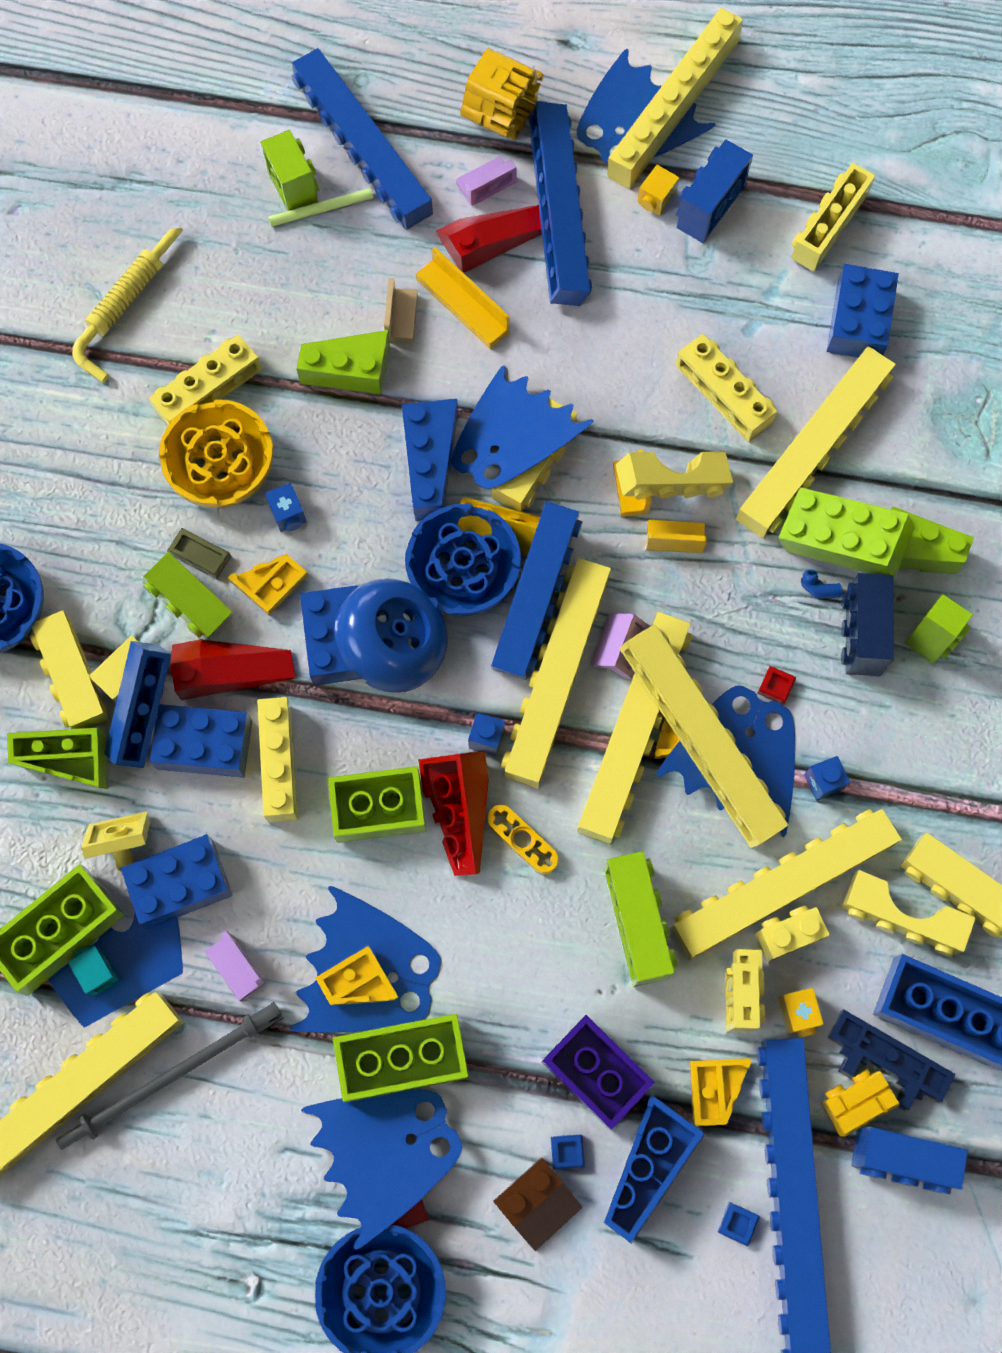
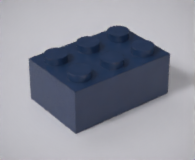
[841,573,894,676]

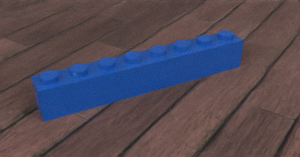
[291,48,433,230]
[528,101,592,306]

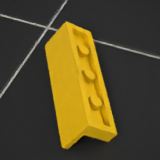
[416,247,510,349]
[457,497,541,557]

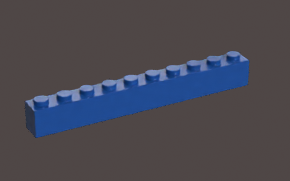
[757,1038,831,1353]

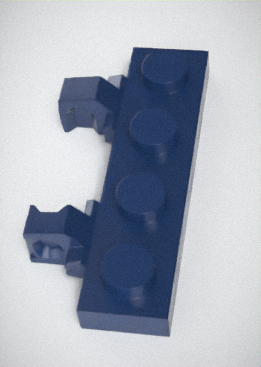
[827,1009,956,1111]

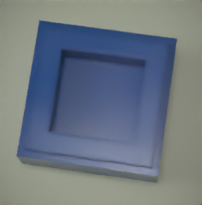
[550,1135,585,1170]
[717,1202,760,1246]

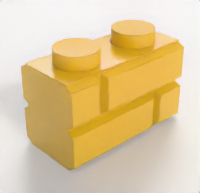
[821,1069,899,1137]

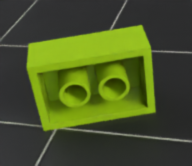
[328,766,426,843]

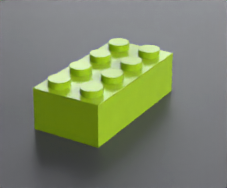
[778,487,915,578]
[604,851,678,987]
[0,864,125,996]
[333,1013,469,1103]

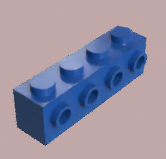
[104,641,171,768]

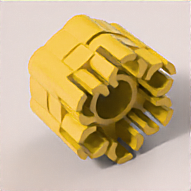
[460,48,544,140]

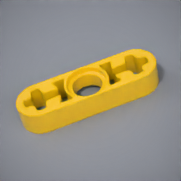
[487,805,558,875]

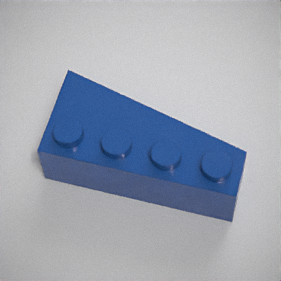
[401,398,458,521]
[604,1095,704,1244]

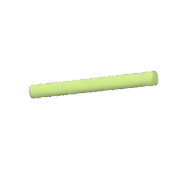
[268,188,373,227]

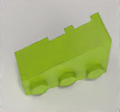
[296,330,390,395]
[891,506,975,574]
[143,552,232,640]
[904,594,973,663]
[7,728,108,789]

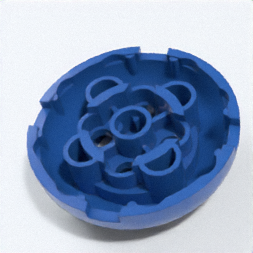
[405,504,521,616]
[0,544,44,653]
[334,578,448,693]
[315,1224,446,1353]

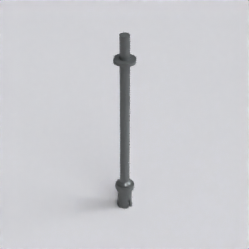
[56,1001,284,1150]

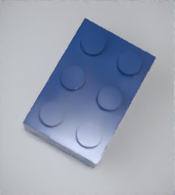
[676,139,753,244]
[826,264,899,358]
[300,585,363,686]
[150,704,253,778]
[120,834,233,929]
[851,1127,968,1195]

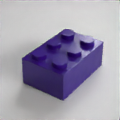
[542,1015,655,1130]

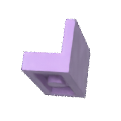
[456,157,517,206]
[591,614,650,679]
[204,930,266,1002]

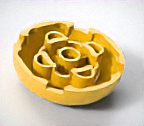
[159,399,273,508]

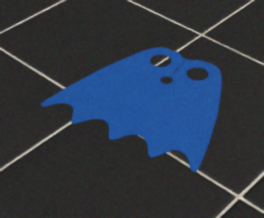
[576,49,716,165]
[451,366,594,489]
[656,685,795,837]
[290,886,441,1032]
[48,913,183,1028]
[301,1090,462,1250]

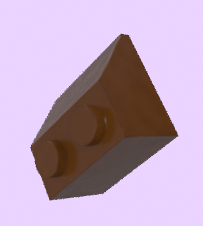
[493,1157,583,1251]

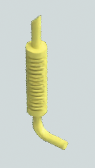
[72,228,183,383]

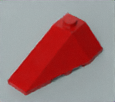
[436,205,542,273]
[170,639,296,701]
[418,751,489,876]

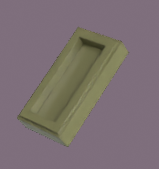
[167,528,232,579]

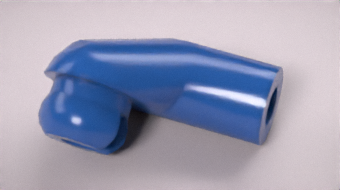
[801,569,842,599]

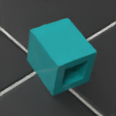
[68,945,120,996]

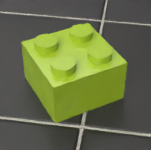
[260,129,319,211]

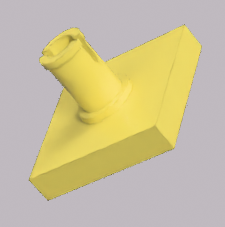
[81,811,150,871]

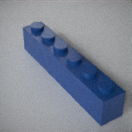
[491,501,583,680]

